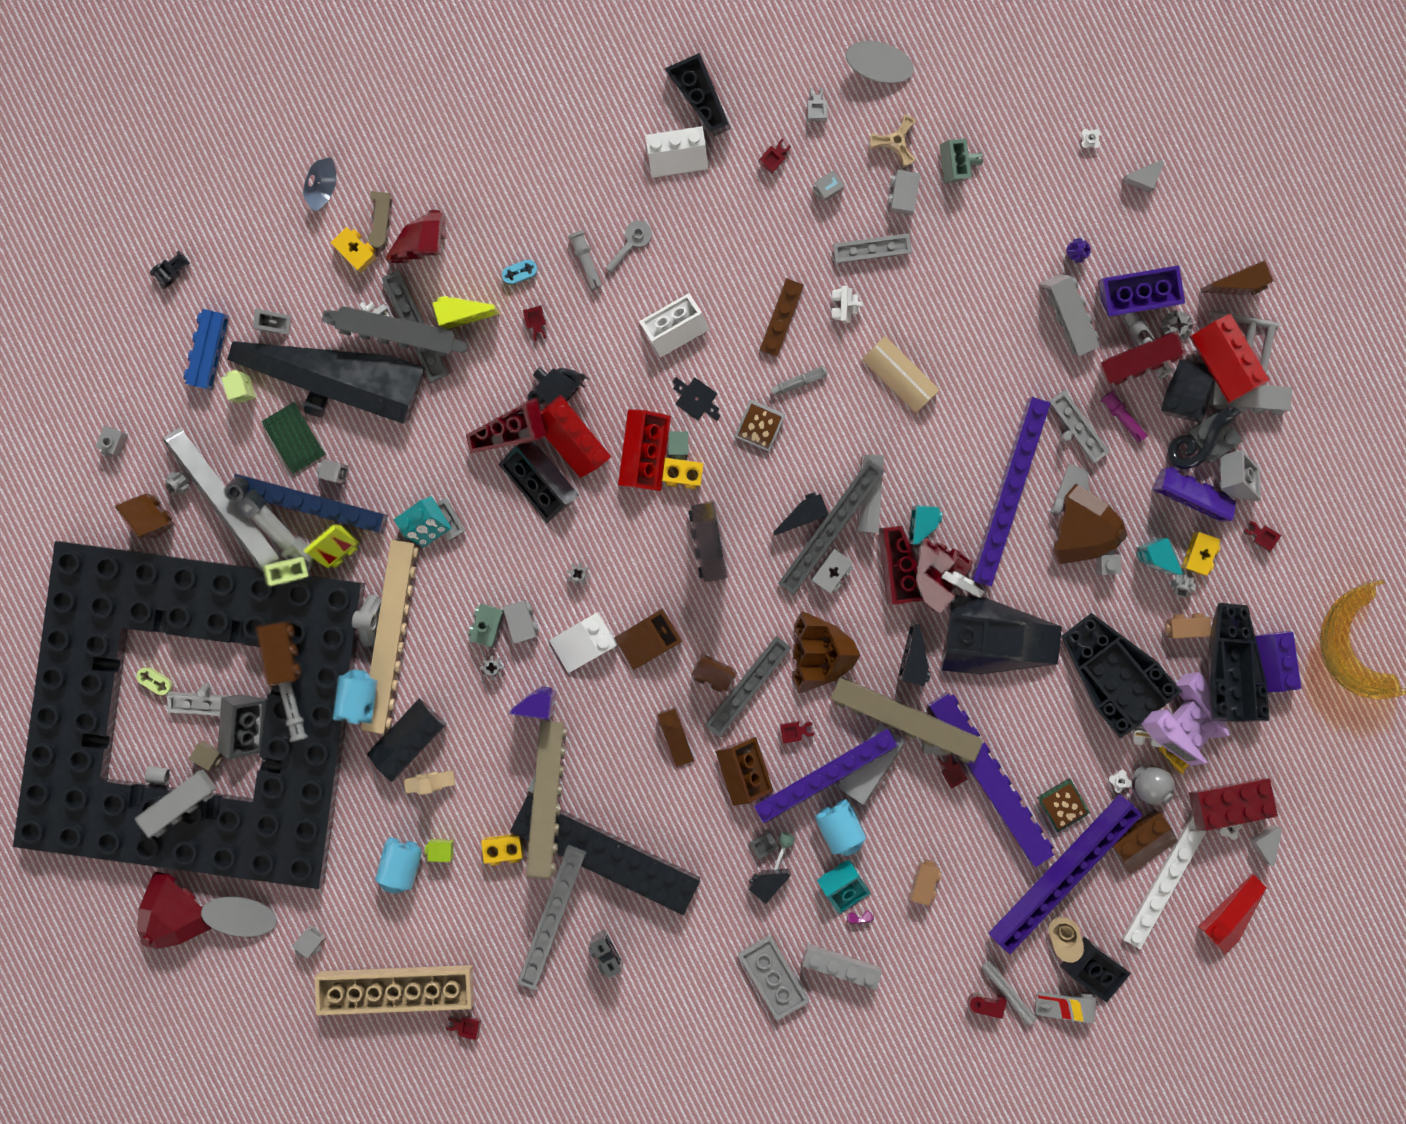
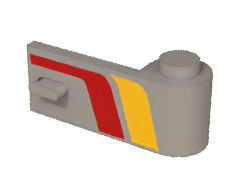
[1035,992,1096,1023]

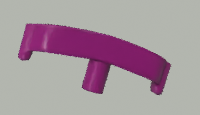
[847,911,874,925]

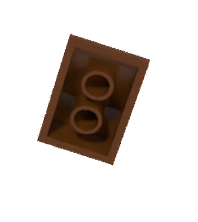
[1200,260,1274,295]
[114,494,175,538]
[692,653,737,693]

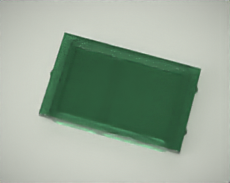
[261,402,326,474]

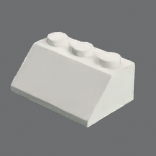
[645,126,708,178]
[639,293,710,358]

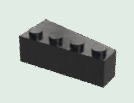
[664,53,731,136]

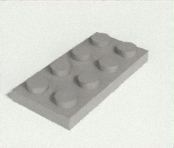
[738,934,810,1021]

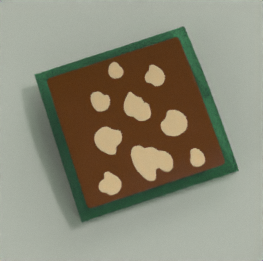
[1037,778,1090,833]

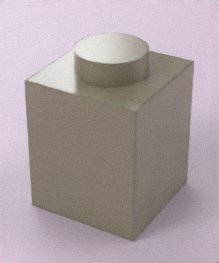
[189,741,223,771]

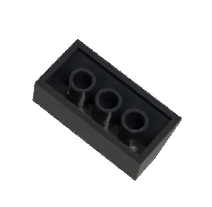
[498,441,579,523]
[367,698,447,782]

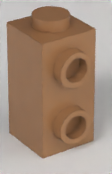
[1164,613,1211,639]
[909,859,942,906]

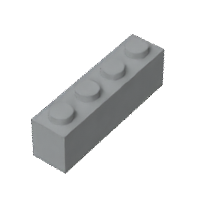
[1208,381,1292,415]
[135,770,217,838]
[802,943,882,990]

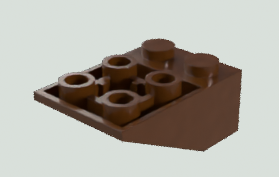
[614,608,683,670]

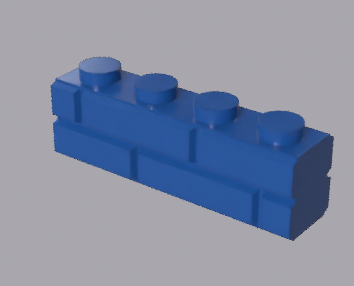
[183,309,229,391]

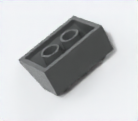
[217,694,267,759]

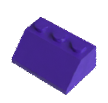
[1255,631,1302,692]
[509,686,556,719]

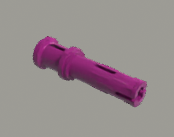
[1100,390,1148,443]

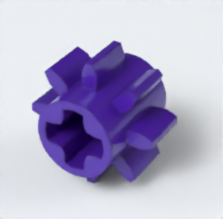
[1066,238,1091,263]

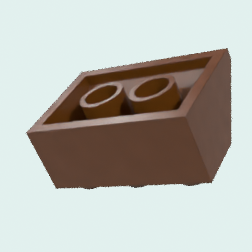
[257,622,301,686]
[715,737,774,806]
[1112,809,1177,874]

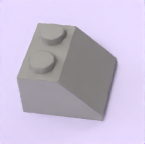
[1219,450,1261,501]

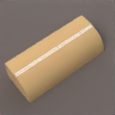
[862,336,939,413]

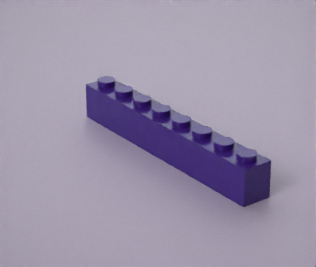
[754,729,899,823]

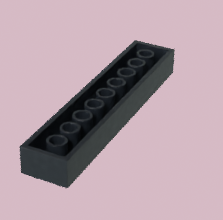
[510,794,700,916]

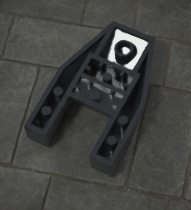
[688,501,728,582]

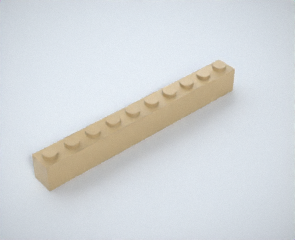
[361,540,419,734]

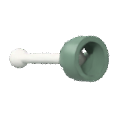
[774,832,796,870]

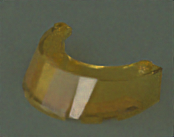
[1320,579,1406,699]

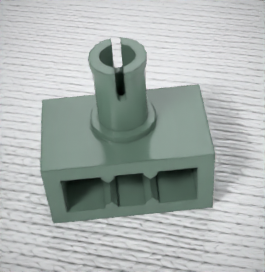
[939,138,984,183]
[468,603,504,647]

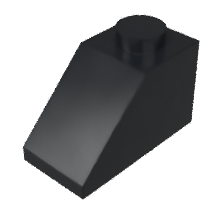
[748,868,791,904]

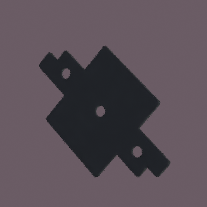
[672,377,721,420]

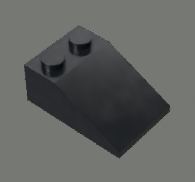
[1161,359,1215,423]
[897,623,931,686]
[1060,936,1131,1003]

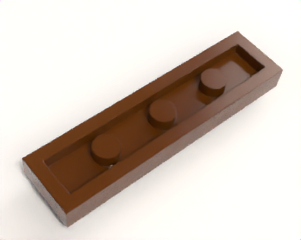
[759,278,804,357]

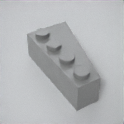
[1039,274,1100,356]

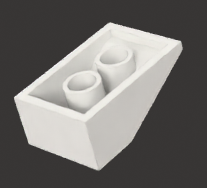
[549,612,618,673]

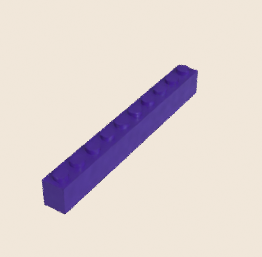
[970,397,1051,587]
[928,692,1054,867]
[988,794,1143,954]

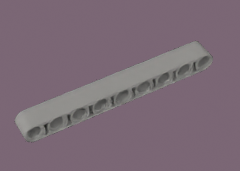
[162,428,280,572]

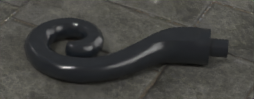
[1168,407,1241,469]

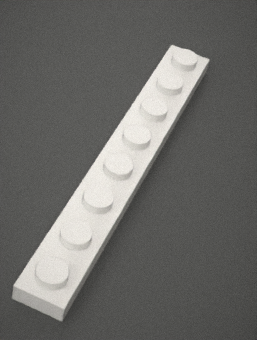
[1122,813,1207,949]

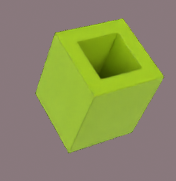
[425,839,454,862]

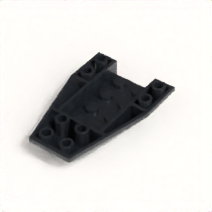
[941,595,1062,675]
[1208,603,1269,722]
[1061,613,1182,739]

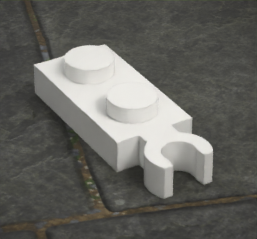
[942,571,984,598]

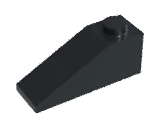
[773,492,829,536]

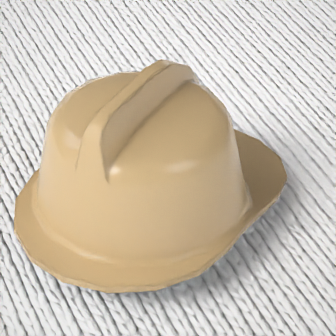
[1048,917,1084,962]

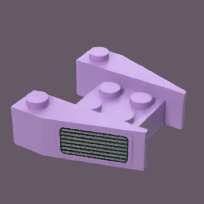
[1142,672,1230,765]

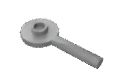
[605,220,652,273]

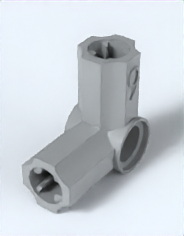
[352,595,382,647]

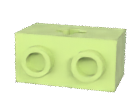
[221,370,257,404]
[262,557,308,586]

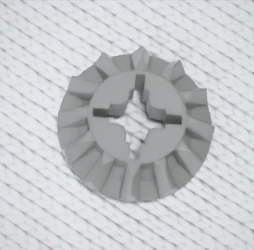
[1162,310,1194,340]

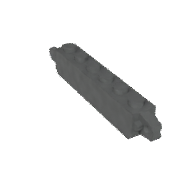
[322,306,468,357]

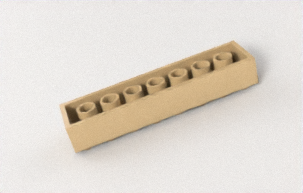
[315,965,474,1015]

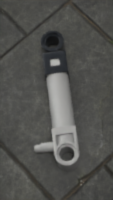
[224,477,316,572]

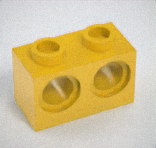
[662,458,704,490]
[481,834,524,866]

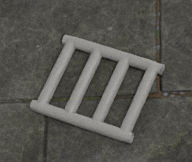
[1200,310,1279,377]

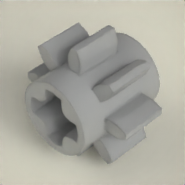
[165,471,190,495]
[567,562,591,586]
[1171,574,1197,598]
[480,655,505,680]

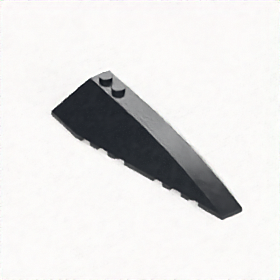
[227,341,425,424]

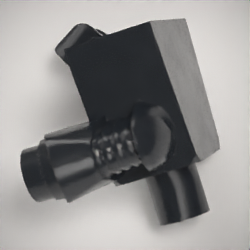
[527,367,590,405]

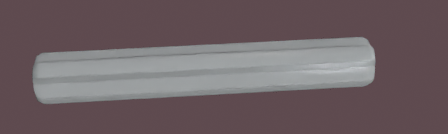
[982,961,1036,1025]

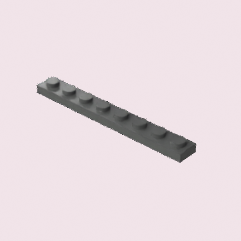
[778,460,885,595]
[517,845,586,990]

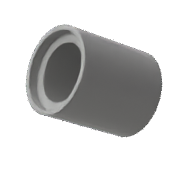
[145,765,170,786]

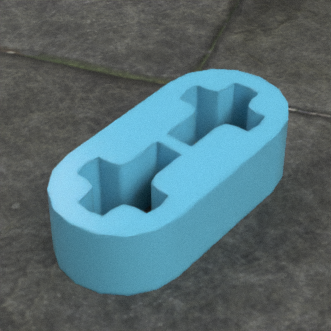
[502,260,538,285]

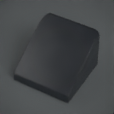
[304,391,329,418]

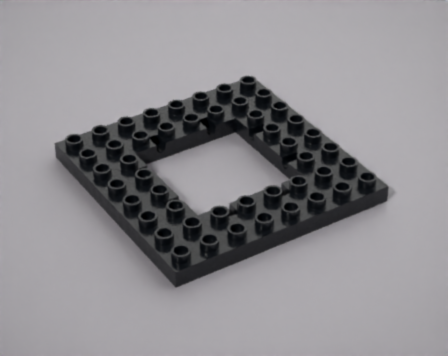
[13,541,365,889]

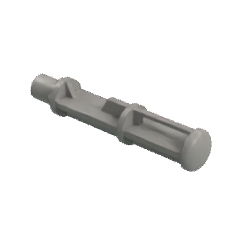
[770,366,828,396]

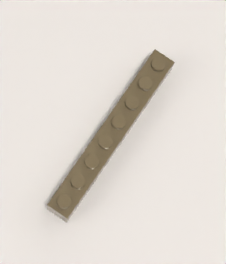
[831,677,984,763]
[526,721,567,880]

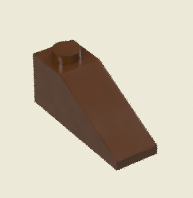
[657,707,695,767]

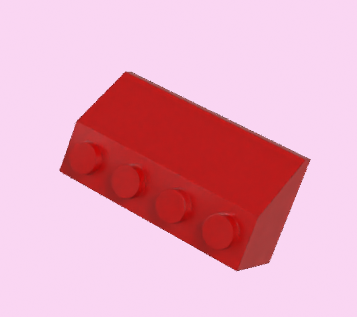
[1190,314,1270,403]
[540,395,612,478]
[618,409,671,491]

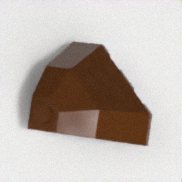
[1053,484,1127,564]
[792,612,861,693]

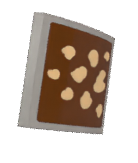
[734,399,786,452]

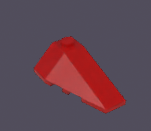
[1198,874,1267,954]

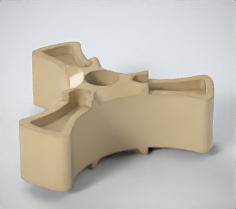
[869,114,916,168]
[403,770,456,795]

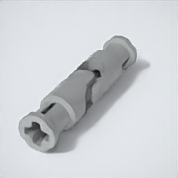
[1120,312,1175,380]

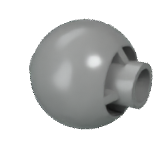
[1133,765,1175,805]

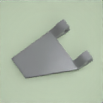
[1050,464,1090,515]

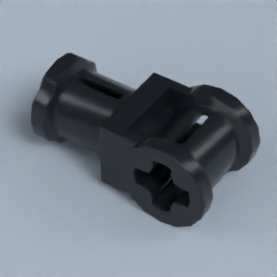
[150,250,191,289]

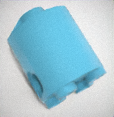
[333,670,378,724]
[815,799,866,856]
[375,837,422,894]

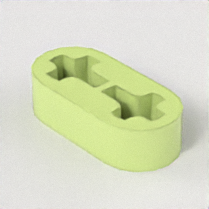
[137,667,173,695]

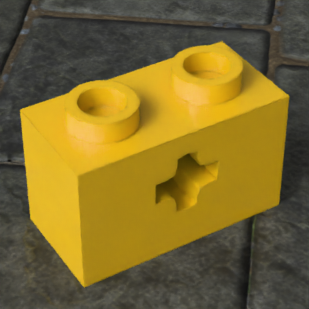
[330,227,377,273]
[1181,532,1221,576]

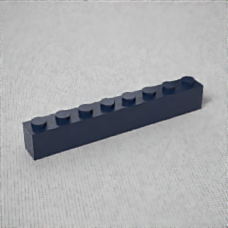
[234,474,388,533]

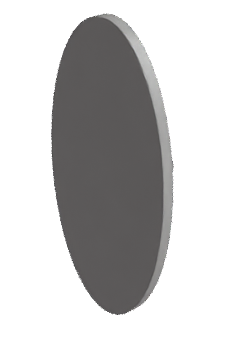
[845,41,914,83]
[201,897,277,937]

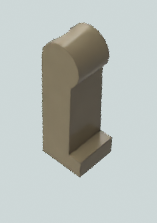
[369,191,393,250]

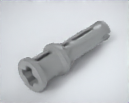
[568,230,603,290]
[278,681,308,742]

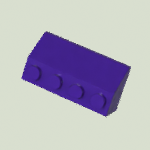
[1098,265,1185,317]
[1152,467,1236,522]

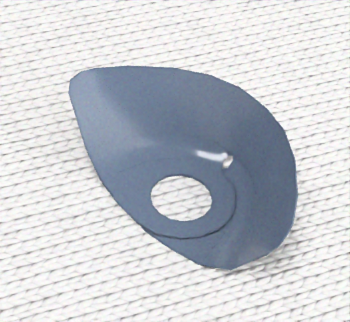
[303,158,336,211]

